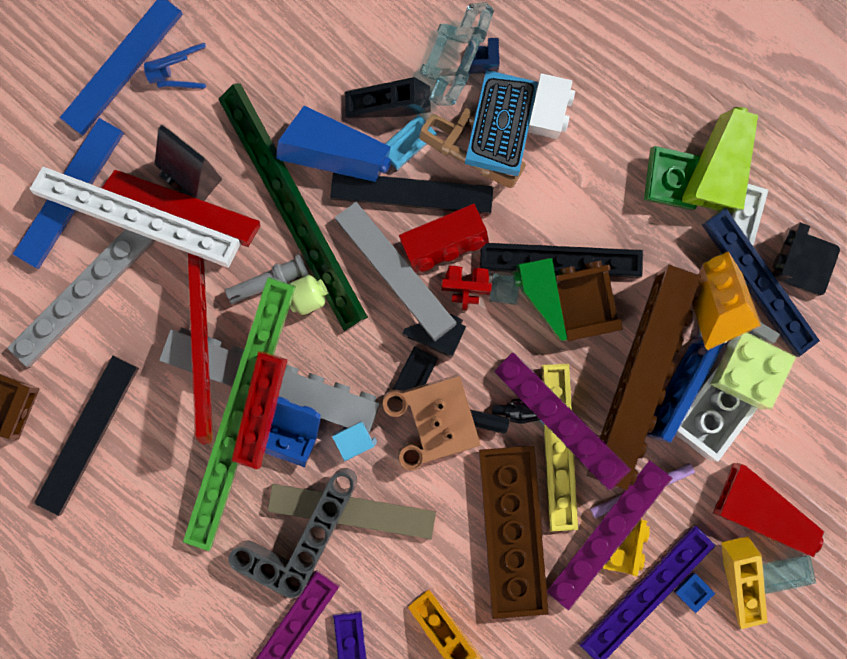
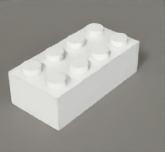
[675,340,758,462]

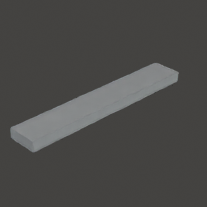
[335,202,457,341]

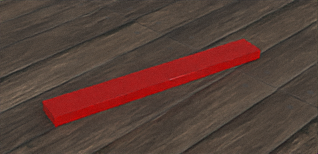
[188,253,213,445]

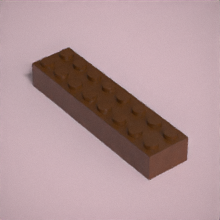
[586,264,702,490]

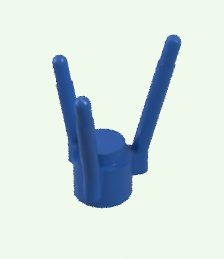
[144,43,206,89]

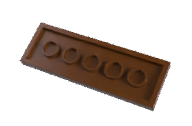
[479,445,549,619]

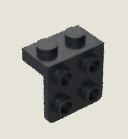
[773,222,840,296]

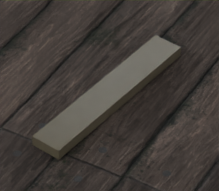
[268,484,436,539]

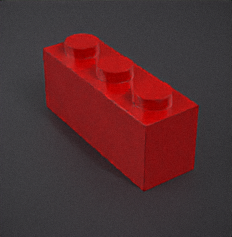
[399,204,489,273]

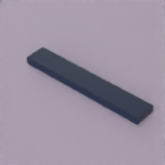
[702,208,820,357]

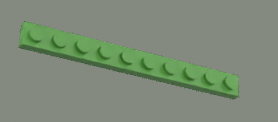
[183,277,296,551]

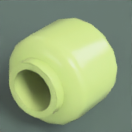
[290,275,328,315]

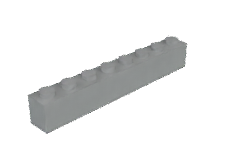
[159,327,380,435]

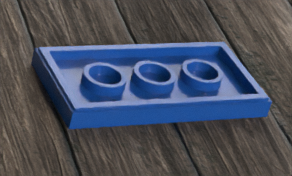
[646,339,725,443]

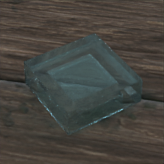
[489,274,519,305]

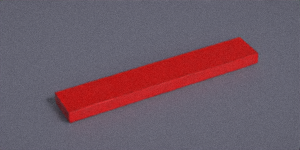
[102,169,261,247]

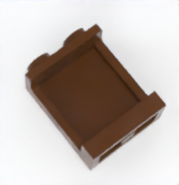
[555,260,623,341]
[0,373,40,440]

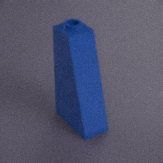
[277,105,392,182]

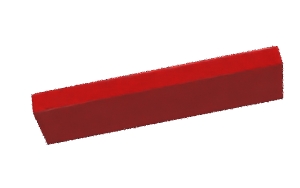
[231,351,288,470]

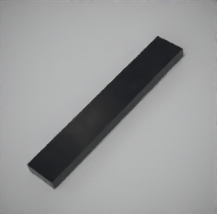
[330,172,494,215]
[480,243,643,278]
[34,355,139,516]

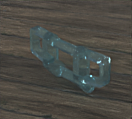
[420,2,494,105]

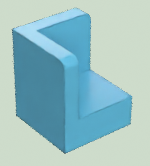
[332,422,377,461]

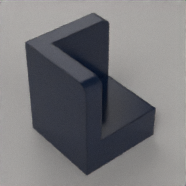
[465,38,500,74]

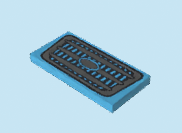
[465,70,538,177]

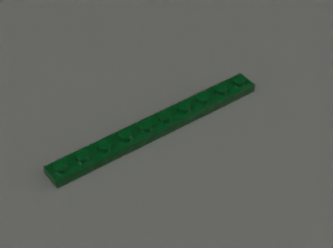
[218,83,368,332]

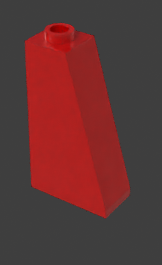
[713,463,825,557]

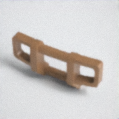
[419,108,526,188]

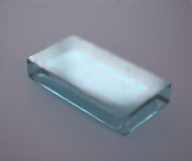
[762,555,817,594]

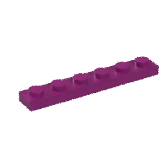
[494,352,631,490]
[547,460,673,611]

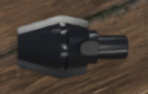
[492,399,540,424]

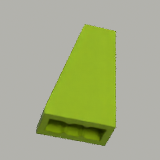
[682,107,758,213]

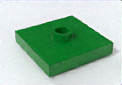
[644,146,701,210]

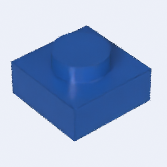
[673,572,715,613]

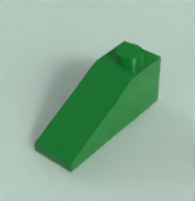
[513,258,567,341]

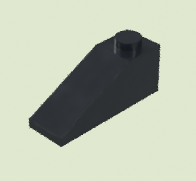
[345,77,431,118]

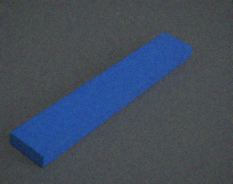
[59,0,183,136]
[13,118,124,269]

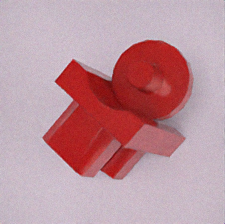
[441,265,492,311]

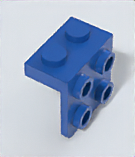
[265,397,321,468]

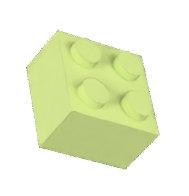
[710,333,796,410]

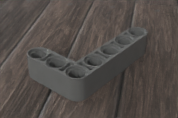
[228,468,358,598]

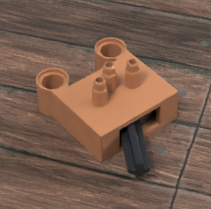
[383,374,509,471]

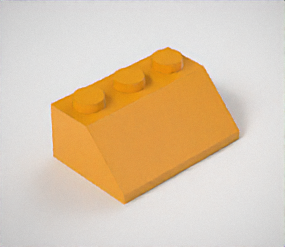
[692,251,761,350]

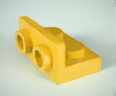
[602,519,650,577]

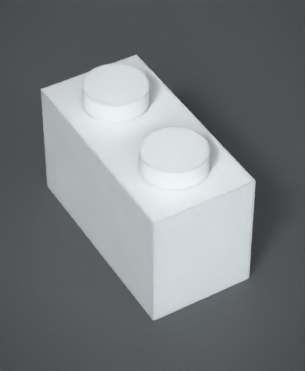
[528,73,575,139]

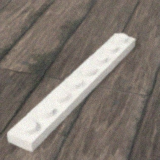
[30,167,241,268]

